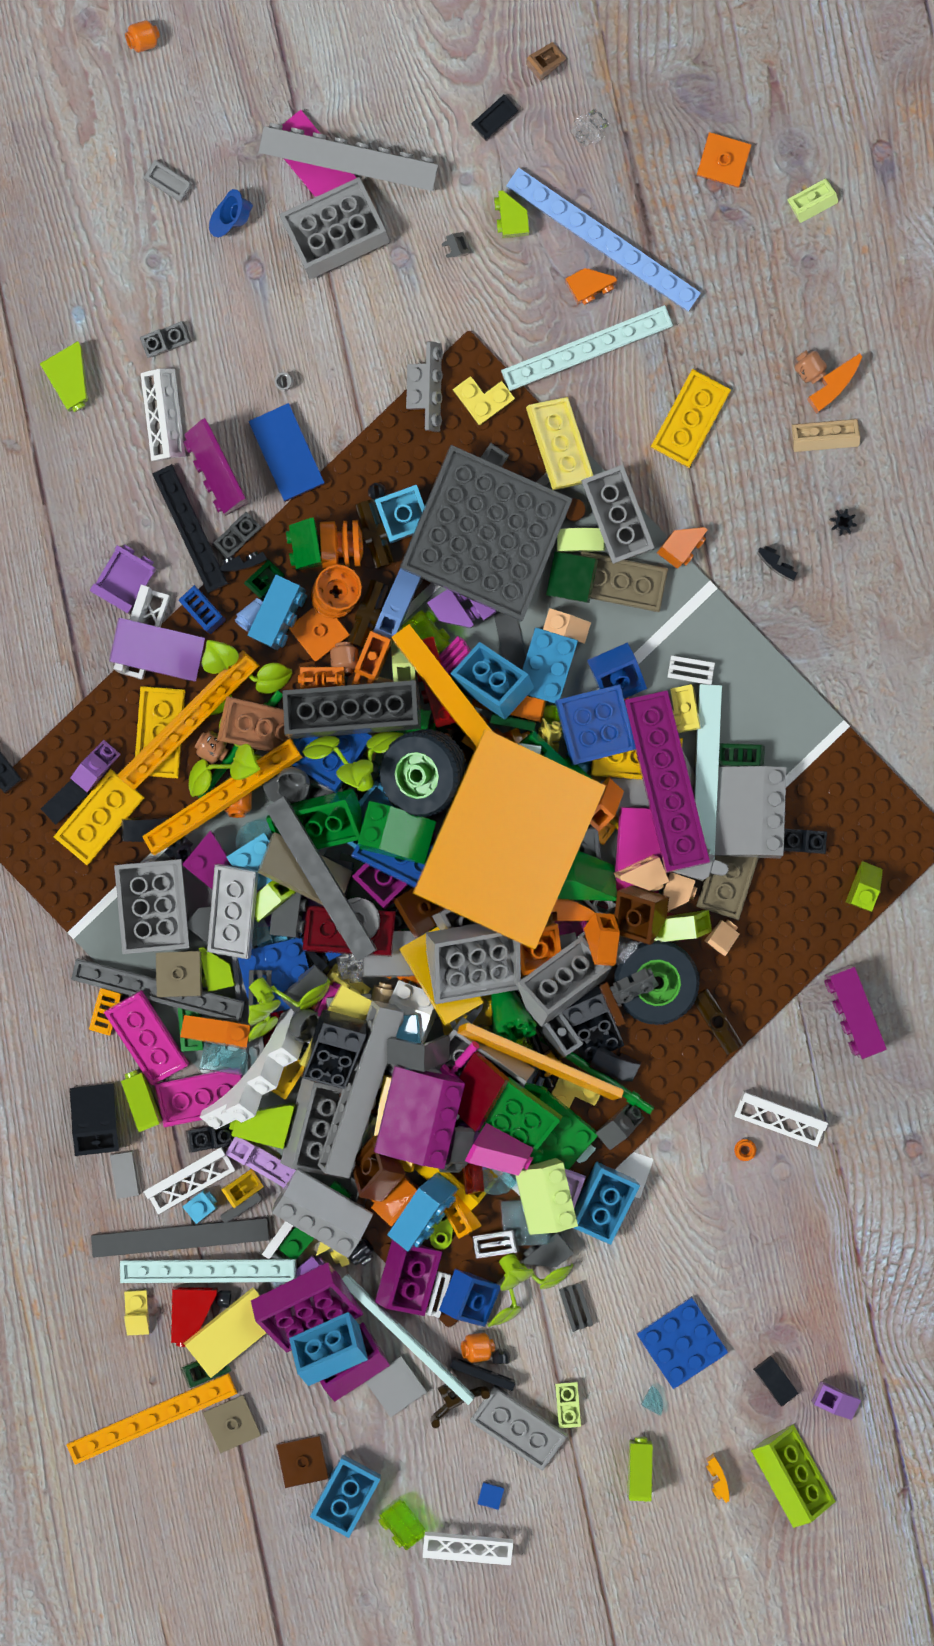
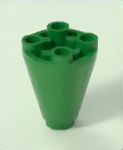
[491,990,536,1043]

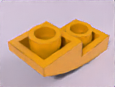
[706,1454,729,1503]

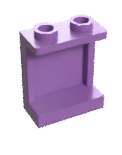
[90,544,156,615]

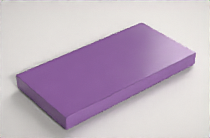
[109,618,205,682]

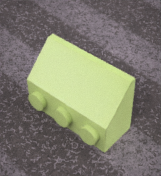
[515,1158,578,1235]

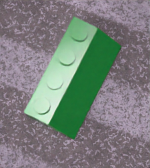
[266,789,362,850]

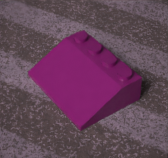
[183,418,249,516]
[374,1066,465,1169]
[251,1262,363,1353]

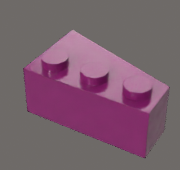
[182,830,232,890]

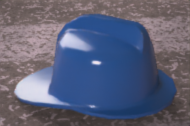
[209,189,253,238]

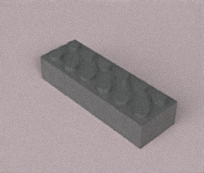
[283,680,421,739]

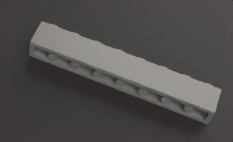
[258,123,438,191]
[318,1000,404,1178]

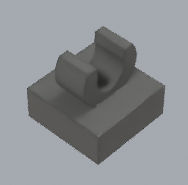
[442,232,471,258]

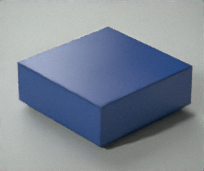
[477,1482,504,1510]

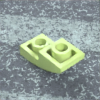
[557,528,605,552]
[555,1382,581,1428]

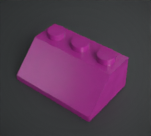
[375,1239,442,1316]
[320,1322,390,1402]

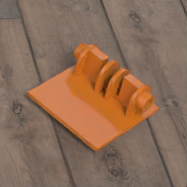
[298,667,345,689]

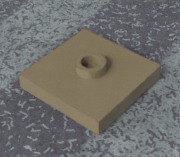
[156,951,202,997]
[203,1394,261,1454]

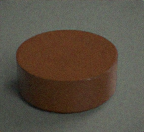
[565,498,585,521]
[451,1234,473,1255]

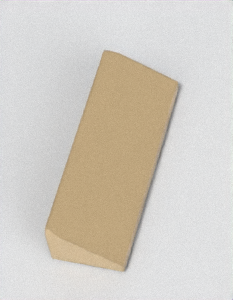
[791,419,860,452]

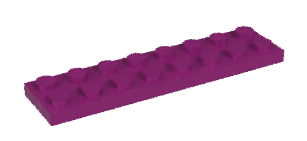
[624,690,710,873]

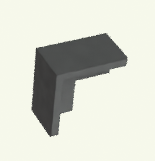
[387,1035,450,1072]

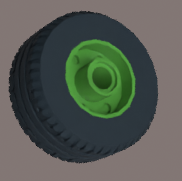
[379,729,468,817]
[614,940,699,1025]

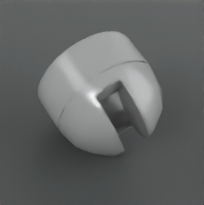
[275,372,294,391]

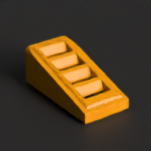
[89,988,123,1036]
[444,1193,482,1239]

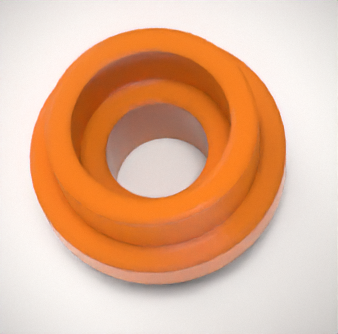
[734,1139,756,1161]

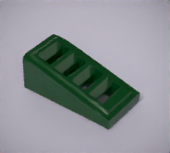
[719,743,765,767]
[181,1361,231,1388]

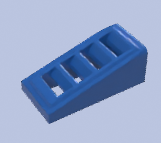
[178,585,226,634]

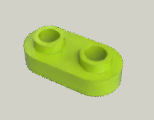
[430,1211,453,1249]

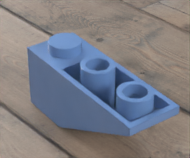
[374,569,420,638]

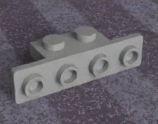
[406,341,443,432]

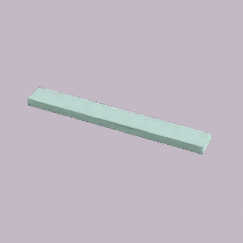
[501,305,673,391]
[694,684,722,860]
[120,1259,296,1283]
[342,1274,475,1405]

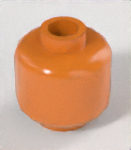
[125,20,160,53]
[224,792,252,818]
[461,1332,495,1363]

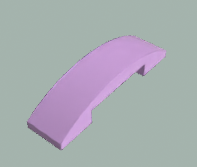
[225,1137,296,1189]

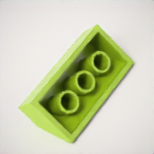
[751,1424,836,1528]

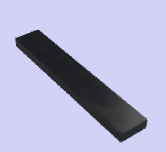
[152,464,229,594]

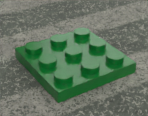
[478,1077,563,1157]
[531,1091,597,1170]

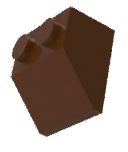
[615,885,669,945]
[353,1135,405,1202]

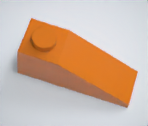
[180,1015,250,1050]

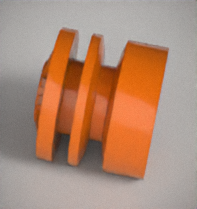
[320,520,363,568]
[310,565,362,619]

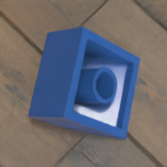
[587,642,647,699]
[439,1269,501,1327]

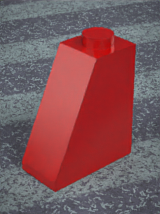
[171,1287,218,1347]

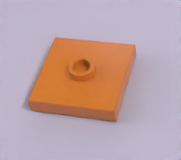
[696,132,752,188]
[289,607,350,662]

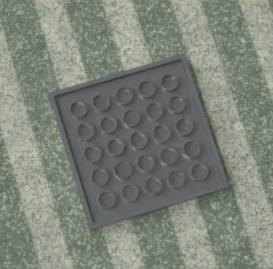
[400,445,572,621]

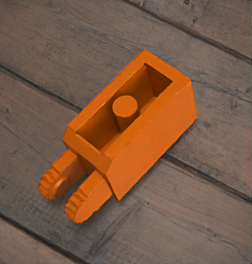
[352,630,393,685]

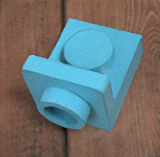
[183,1189,217,1224]

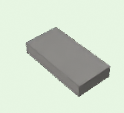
[143,160,193,203]
[110,1151,139,1199]

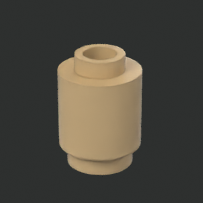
[371,982,394,1004]

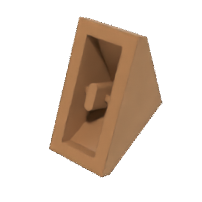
[526,42,567,81]

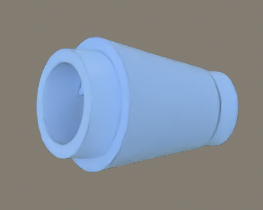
[235,598,263,631]

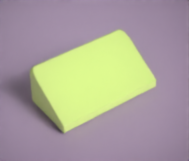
[787,178,838,223]

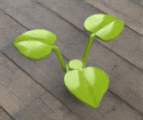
[202,640,292,715]
[189,717,261,797]
[302,731,405,791]
[248,977,330,1042]
[487,1253,573,1327]

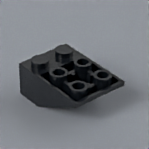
[562,985,625,1062]
[302,1009,366,1089]
[70,1083,121,1156]

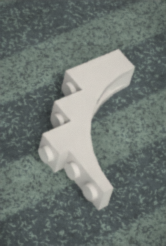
[200,1009,304,1129]

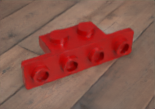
[415,637,456,727]

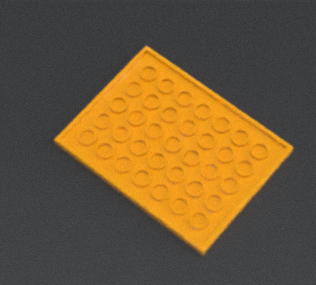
[413,729,606,950]

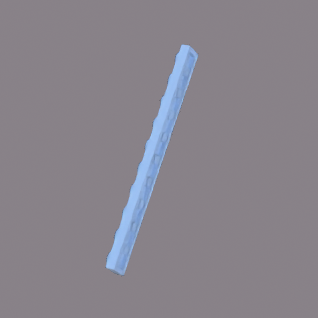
[506,167,701,312]

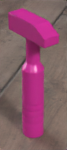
[440,1041,479,1077]

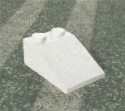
[389,980,437,1044]

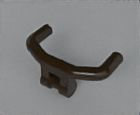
[430,1377,490,1428]

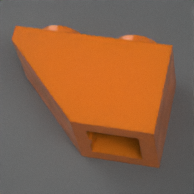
[565,268,617,305]
[656,527,707,569]
[590,777,624,832]
[583,913,620,966]

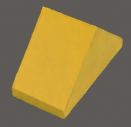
[222,1169,264,1208]

